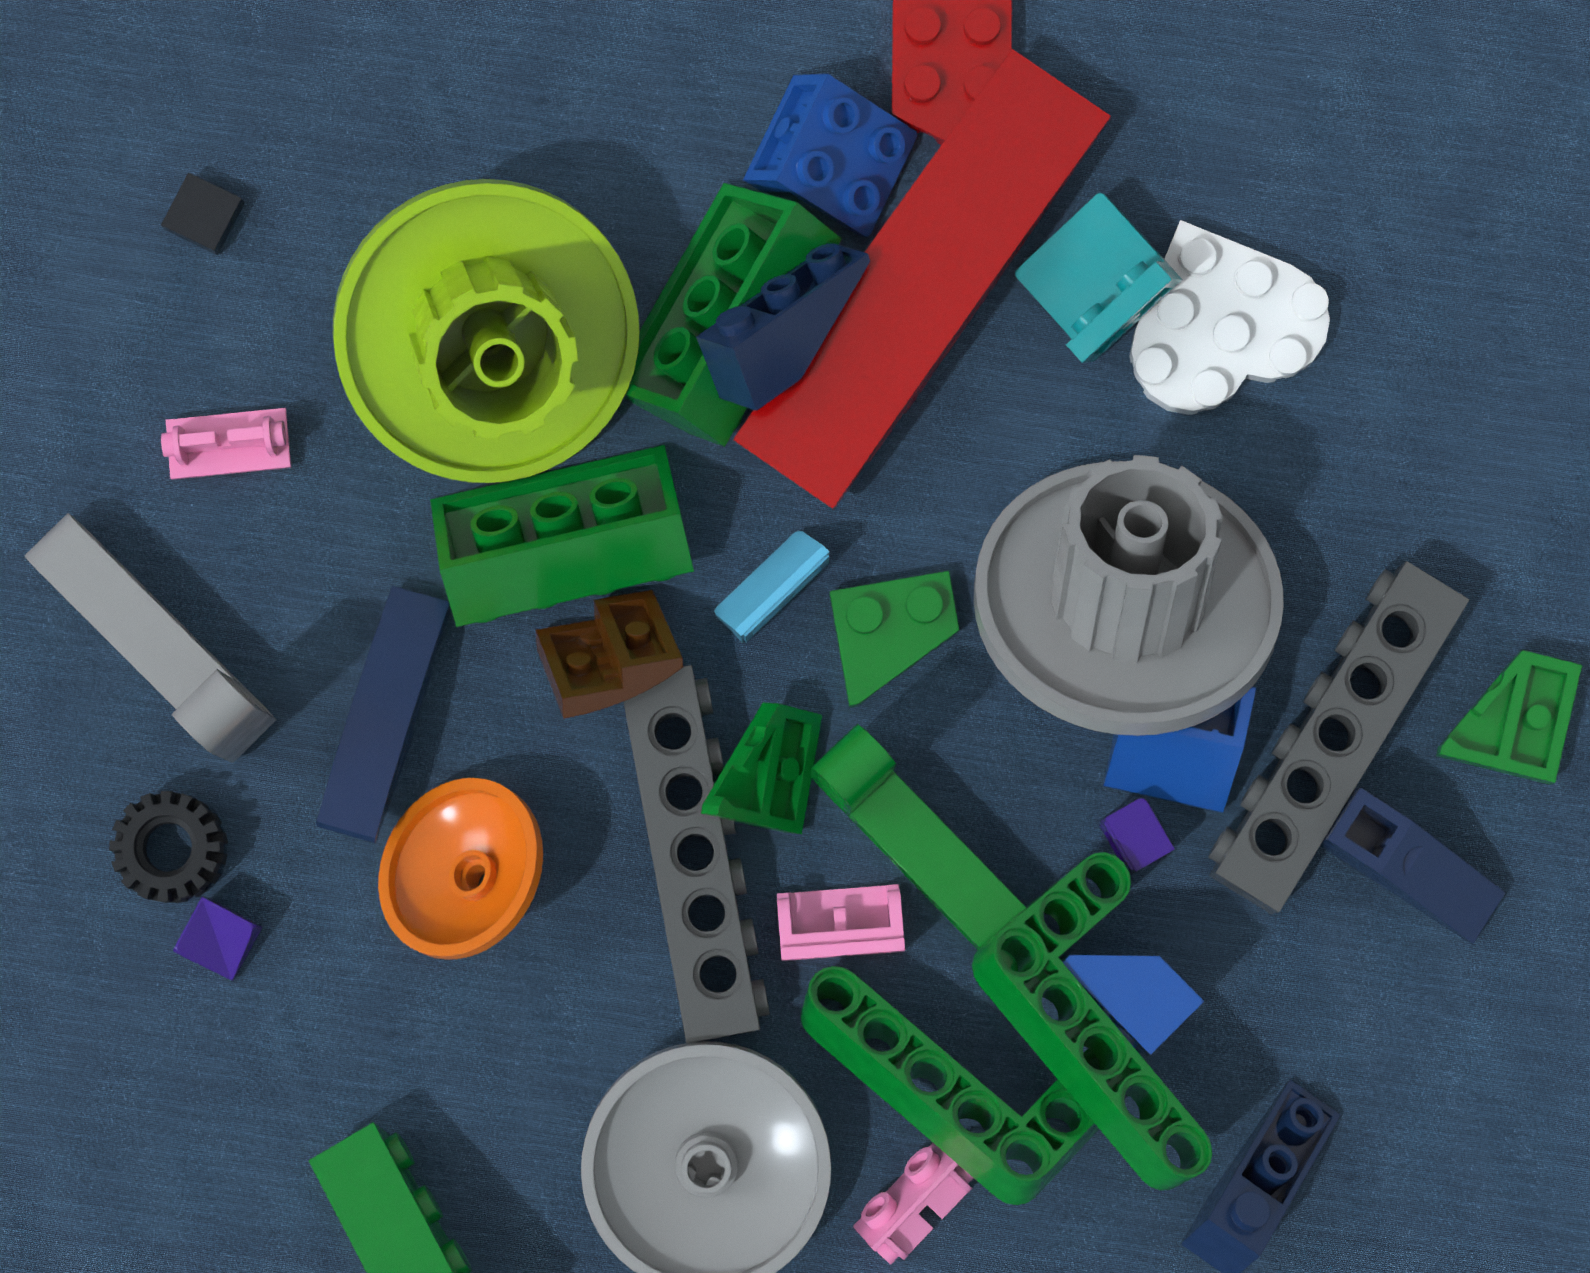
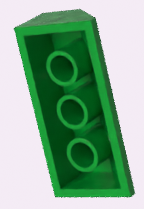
[624,183,842,447]
[430,445,694,627]

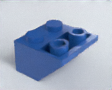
[1103,687,1256,813]
[1059,955,1204,1055]

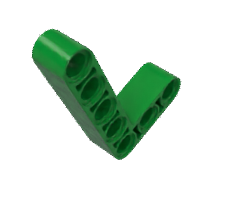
[811,724,1026,972]
[972,852,1212,1191]
[801,966,1099,1205]

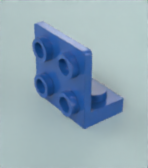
[743,74,917,236]

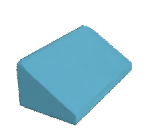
[714,531,829,643]

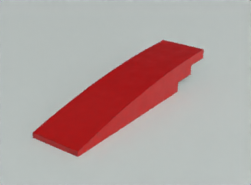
[733,49,1111,510]

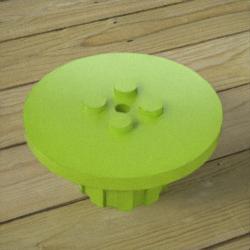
[332,179,640,483]

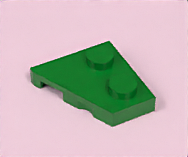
[829,571,959,708]
[1436,650,1582,785]
[701,702,822,835]

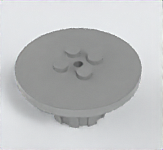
[974,455,1284,736]

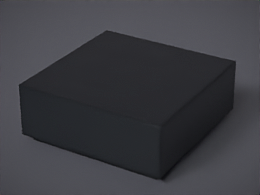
[161,172,245,255]

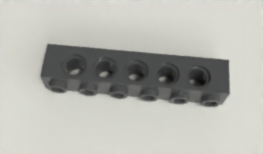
[1208,561,1470,914]
[623,665,770,1044]

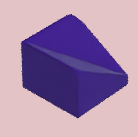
[1099,798,1175,874]
[173,897,263,981]

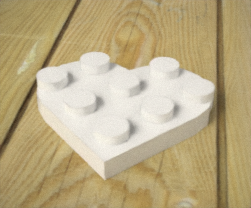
[1129,220,1330,415]

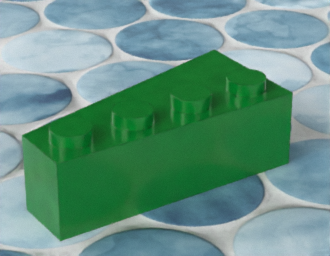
[308,1122,472,1273]

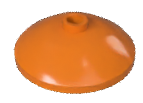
[378,778,543,960]

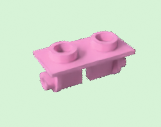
[161,408,291,480]
[853,1143,974,1265]

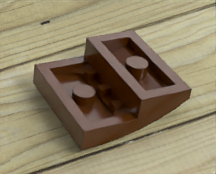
[536,590,683,719]

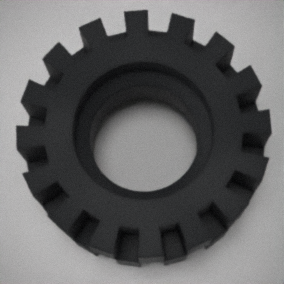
[109,791,228,903]

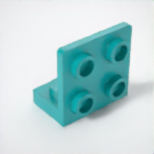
[1015,193,1183,363]

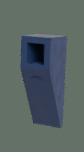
[696,243,870,411]
[1320,787,1506,944]
[1181,1079,1341,1273]

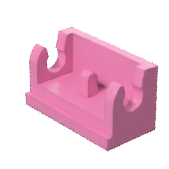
[777,884,905,961]

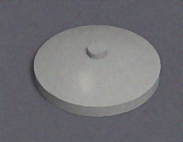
[581,1041,831,1273]

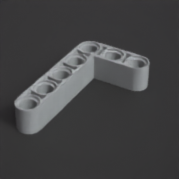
[24,513,277,763]

